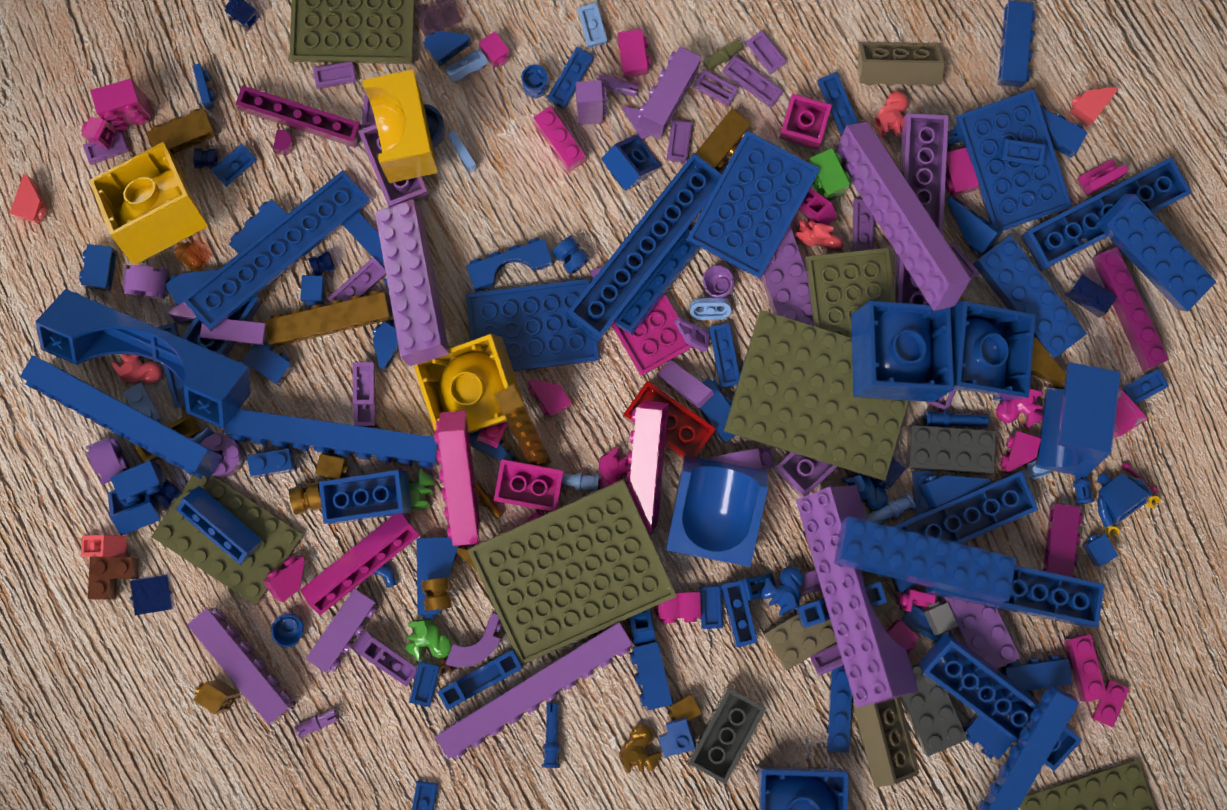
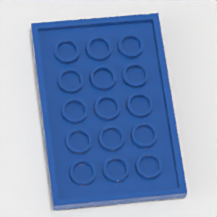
[955,89,1072,231]
[687,131,820,279]
[466,279,599,372]

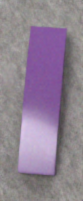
[353,362,377,429]

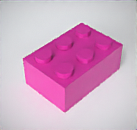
[90,78,153,131]

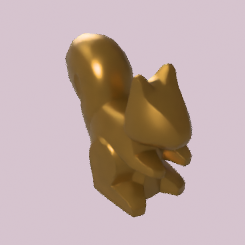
[618,723,662,774]

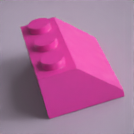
[494,459,564,511]

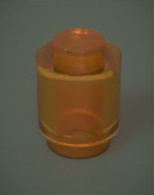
[175,241,206,272]

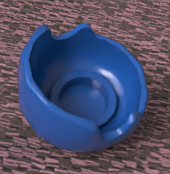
[271,613,304,648]

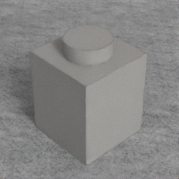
[924,601,958,636]

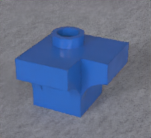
[658,717,697,758]

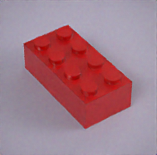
[623,381,716,459]

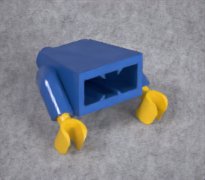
[1097,472,1161,539]

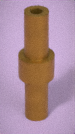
[475,481,503,519]

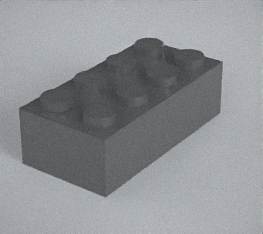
[906,425,996,475]
[900,664,967,756]
[687,687,766,785]

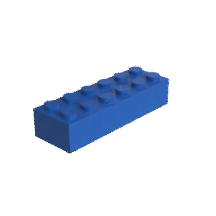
[1096,194,1216,312]
[973,235,1087,359]

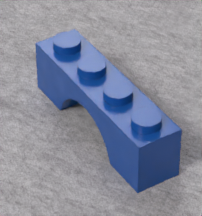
[466,238,553,292]
[796,582,887,628]
[437,649,523,710]

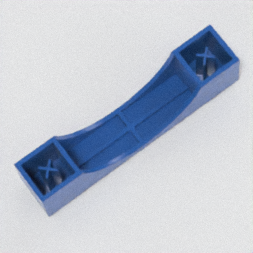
[35,289,251,429]

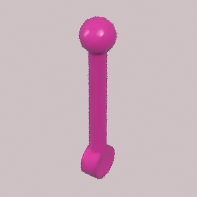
[1122,462,1157,494]

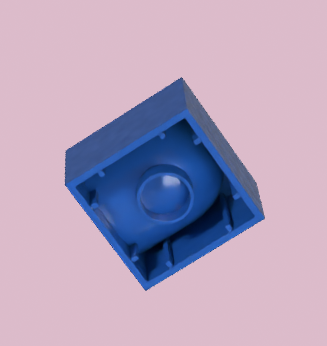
[851,301,954,402]
[950,301,1036,401]
[666,455,768,567]
[757,766,848,810]

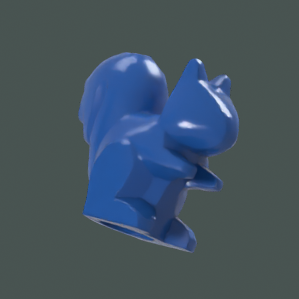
[841,473,888,510]
[761,566,804,617]

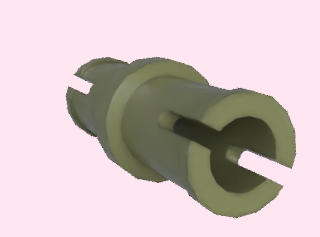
[703,39,743,72]

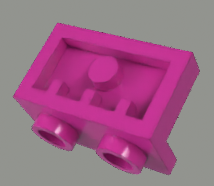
[1077,159,1129,196]
[898,590,936,612]

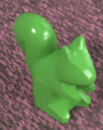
[407,468,435,510]
[406,619,452,661]

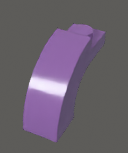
[708,447,774,470]
[445,613,502,667]

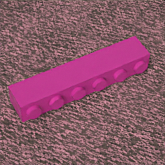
[300,514,420,615]

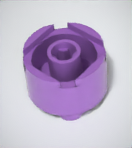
[123,265,168,298]
[201,434,244,477]
[85,437,130,485]

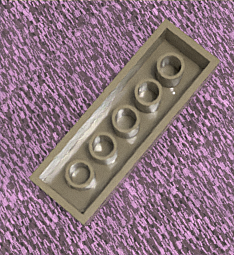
[763,571,896,671]

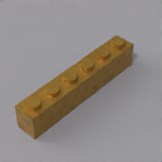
[264,290,394,347]
[494,385,552,467]

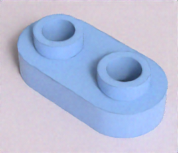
[689,298,731,320]

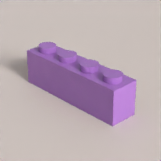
[576,80,607,125]
[306,588,378,674]

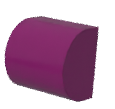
[273,129,294,155]

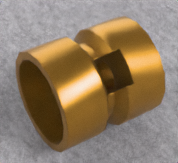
[289,482,322,515]
[421,577,452,611]

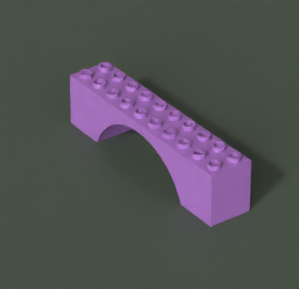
[796,486,919,708]

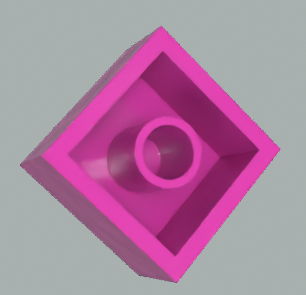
[779,94,832,150]

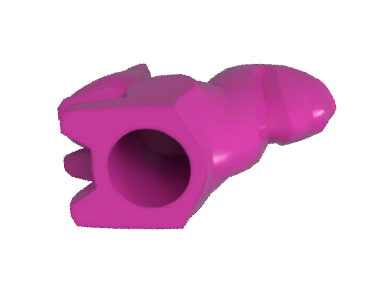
[996,389,1044,428]
[598,447,631,490]

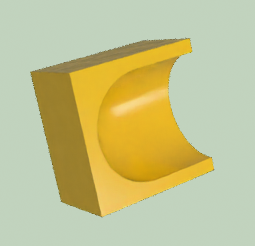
[362,69,438,183]
[88,141,208,266]
[414,334,525,434]

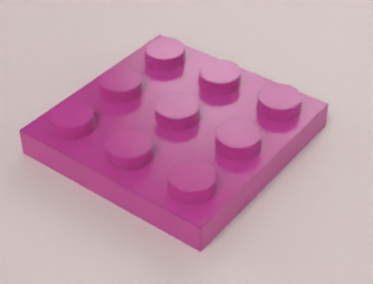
[611,294,693,377]

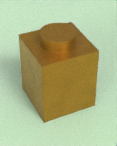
[315,454,349,479]
[667,694,702,721]

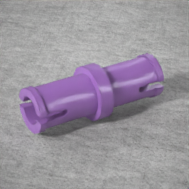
[598,74,639,97]
[295,708,339,738]

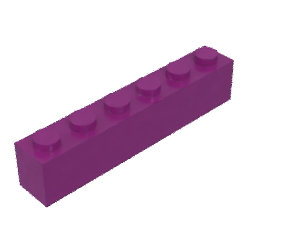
[235,85,362,148]
[1092,247,1169,371]

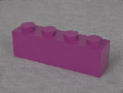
[1043,504,1083,578]

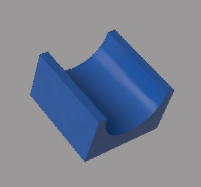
[1036,362,1120,477]

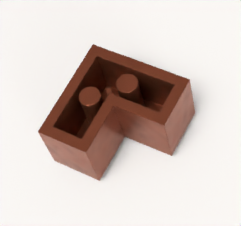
[88,557,139,600]

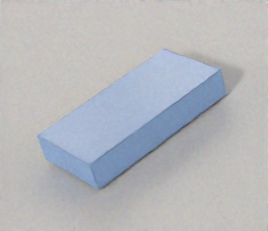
[448,130,477,173]

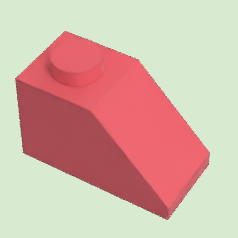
[1069,87,1118,126]
[10,174,47,225]
[81,535,128,557]

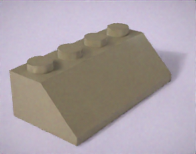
[858,42,945,86]
[853,697,919,787]

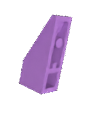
[352,629,417,687]

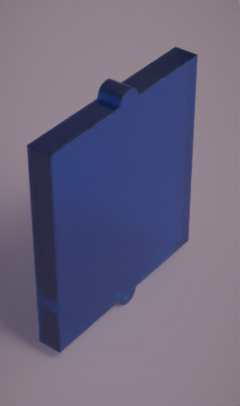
[130,575,172,615]

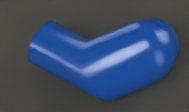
[373,564,397,588]

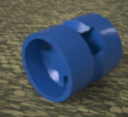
[521,64,549,98]
[552,236,591,275]

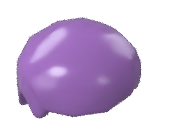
[702,265,735,298]

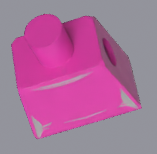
[1113,389,1148,438]

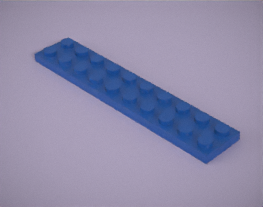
[182,170,370,332]

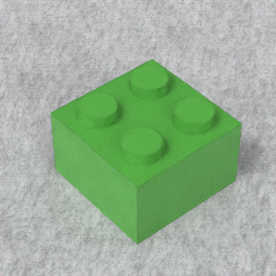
[808,148,851,201]

